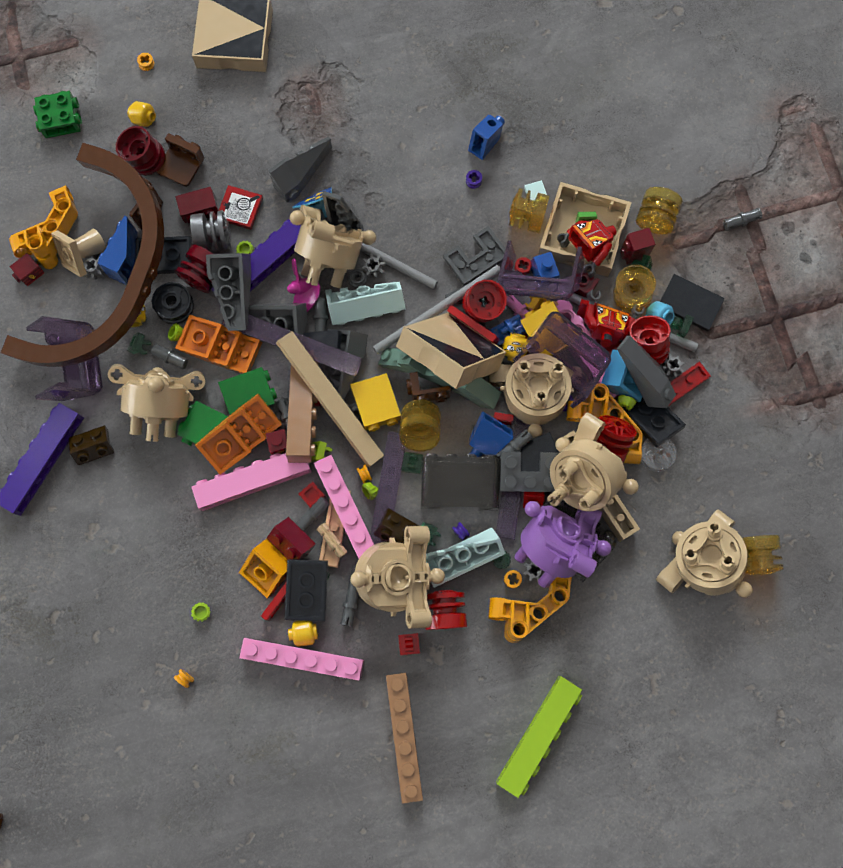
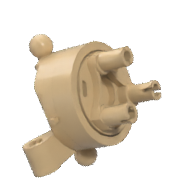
[290,205,376,288]
[489,351,582,438]
[108,364,205,442]
[547,412,639,511]
[656,509,753,597]
[350,526,445,629]

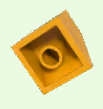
[239,538,287,598]

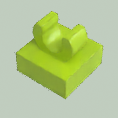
[312,441,332,463]

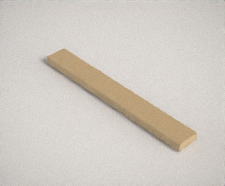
[276,331,384,467]

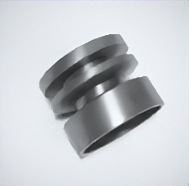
[190,210,231,252]

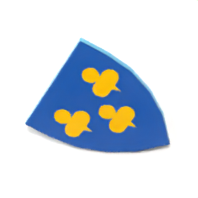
[292,187,332,217]

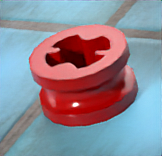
[514,257,532,276]

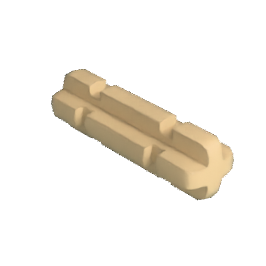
[317,523,347,558]

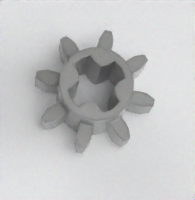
[362,254,386,278]
[84,256,104,281]
[662,354,684,379]
[523,560,544,581]

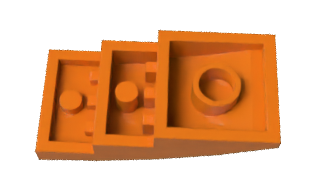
[175,315,263,374]
[195,394,282,475]

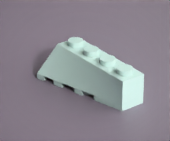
[325,282,406,325]
[426,528,505,588]

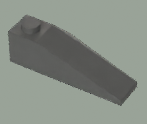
[268,137,332,202]
[322,191,364,231]
[206,253,251,331]
[325,329,368,400]

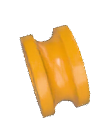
[137,53,155,71]
[356,465,372,484]
[504,570,522,589]
[174,669,194,688]

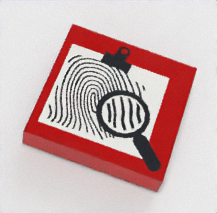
[216,185,263,230]

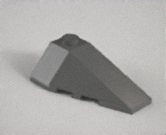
[247,303,307,342]
[617,336,676,408]

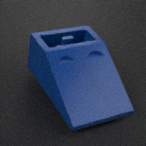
[97,215,138,285]

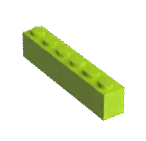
[496,676,582,798]

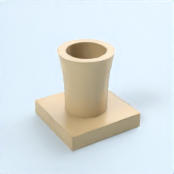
[51,229,106,277]

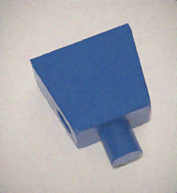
[468,115,505,160]
[530,252,560,294]
[469,411,513,460]

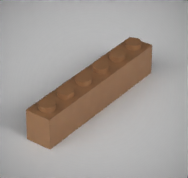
[286,350,319,463]
[386,672,423,804]

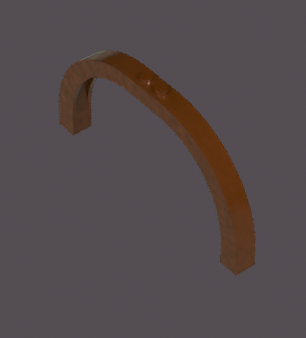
[0,143,164,367]

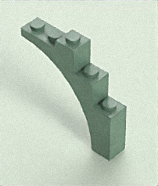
[378,348,501,409]

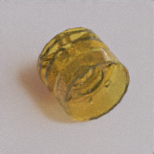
[636,187,683,235]
[509,188,550,233]
[614,265,656,313]
[399,400,441,452]
[742,535,784,575]

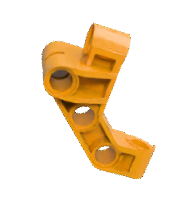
[9,185,78,269]
[567,383,642,464]
[488,577,572,643]

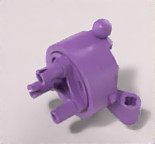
[514,501,611,588]

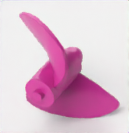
[287,258,321,312]

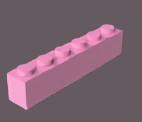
[192,453,312,511]
[314,455,374,558]
[240,638,364,681]

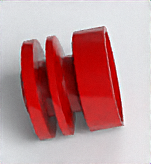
[462,279,507,323]
[629,315,671,364]
[596,415,637,463]
[425,590,467,630]

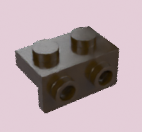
[68,425,114,465]
[374,508,419,544]

